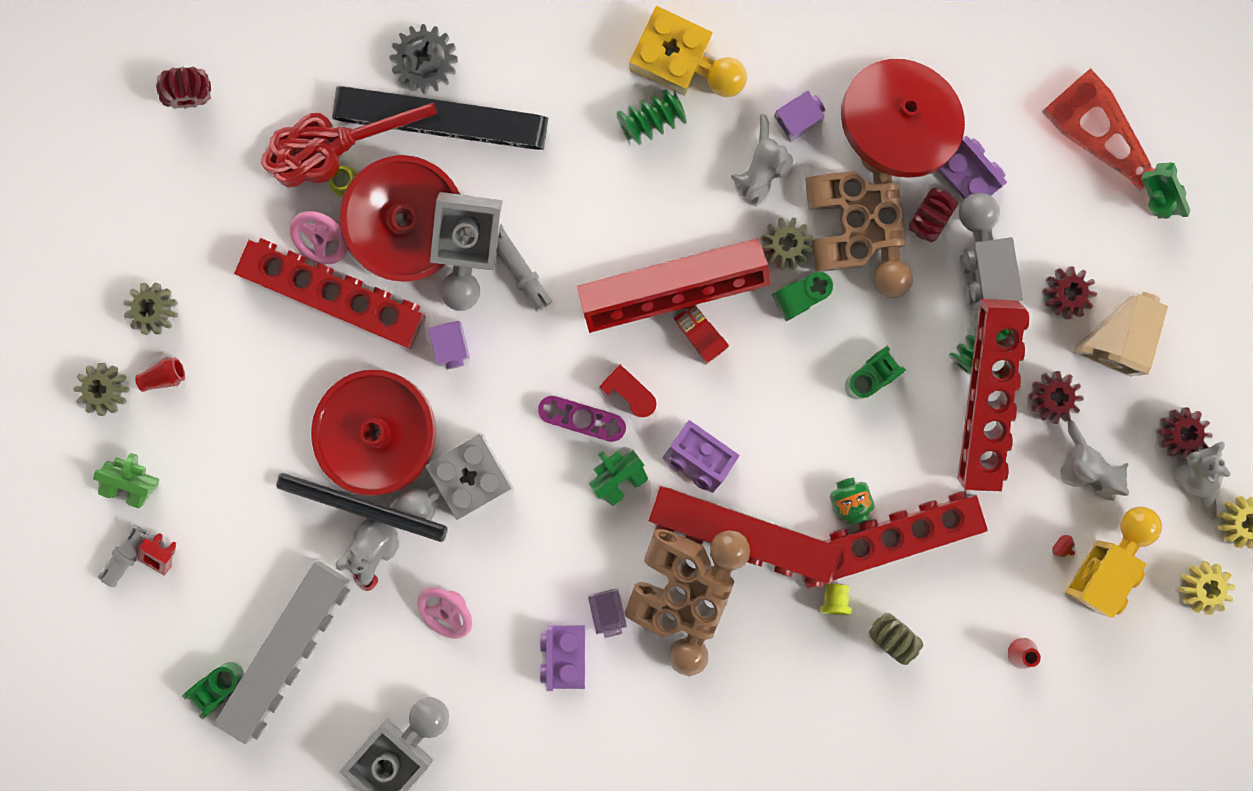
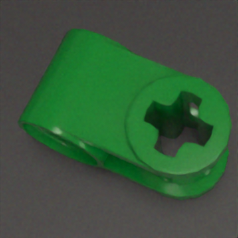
[771,272,834,322]
[845,345,906,400]
[182,662,244,720]

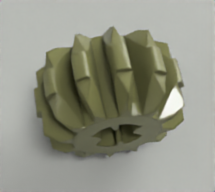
[761,217,813,270]
[123,282,178,335]
[73,363,130,416]
[868,613,924,665]

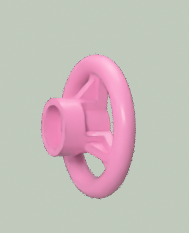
[290,211,348,264]
[417,587,472,639]

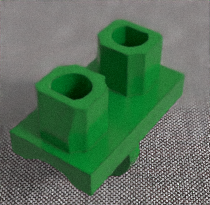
[1141,162,1191,219]
[589,450,648,506]

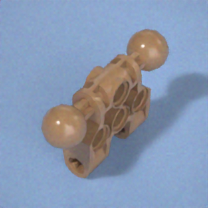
[805,159,913,299]
[624,529,750,677]

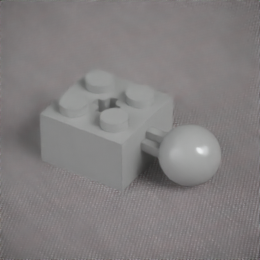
[430,192,503,311]
[959,192,1023,311]
[396,434,514,521]
[339,697,450,791]

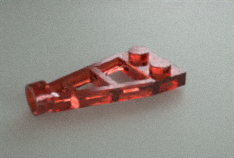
[1042,68,1155,191]

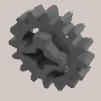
[389,24,458,94]

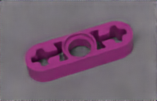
[538,396,626,442]

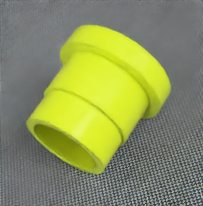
[329,166,357,197]
[820,584,852,615]

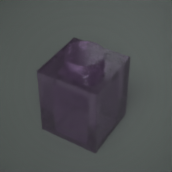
[588,588,627,638]

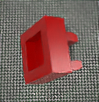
[138,533,177,576]

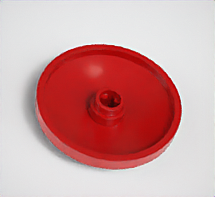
[841,59,965,178]
[339,155,465,282]
[311,369,436,496]

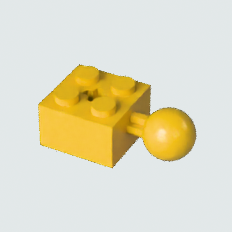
[629,5,747,98]
[1064,506,1162,618]

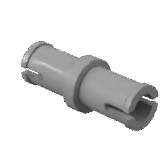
[98,525,150,588]

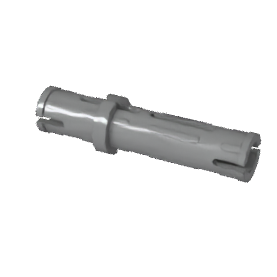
[497,224,553,312]

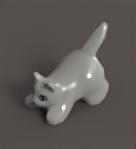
[731,114,794,207]
[1060,420,1129,501]
[1173,441,1231,519]
[335,498,399,585]

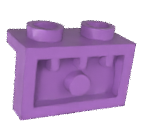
[938,135,1007,200]
[662,420,740,493]
[540,625,585,691]

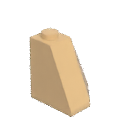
[1073,292,1168,377]

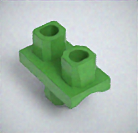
[93,453,160,509]

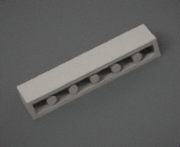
[213,561,351,744]

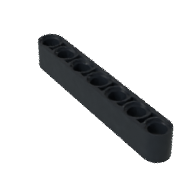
[332,86,549,150]

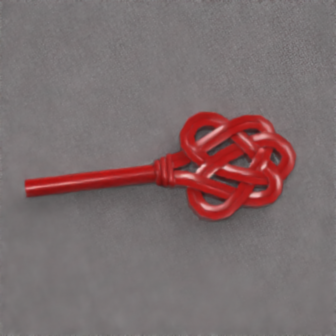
[261,102,437,188]

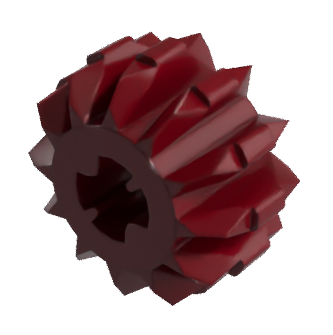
[156,66,212,109]
[909,187,958,243]
[1042,266,1098,320]
[1028,371,1084,424]
[1156,407,1213,461]

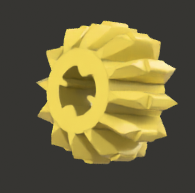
[1217,496,1253,549]
[1178,561,1236,615]

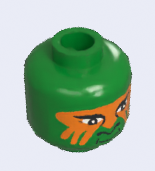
[829,477,875,525]

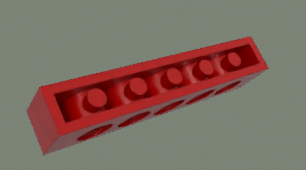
[234,238,426,349]
[957,299,1030,492]
[801,490,988,588]

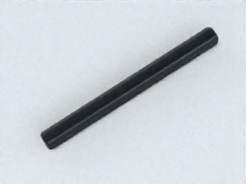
[276,473,448,542]

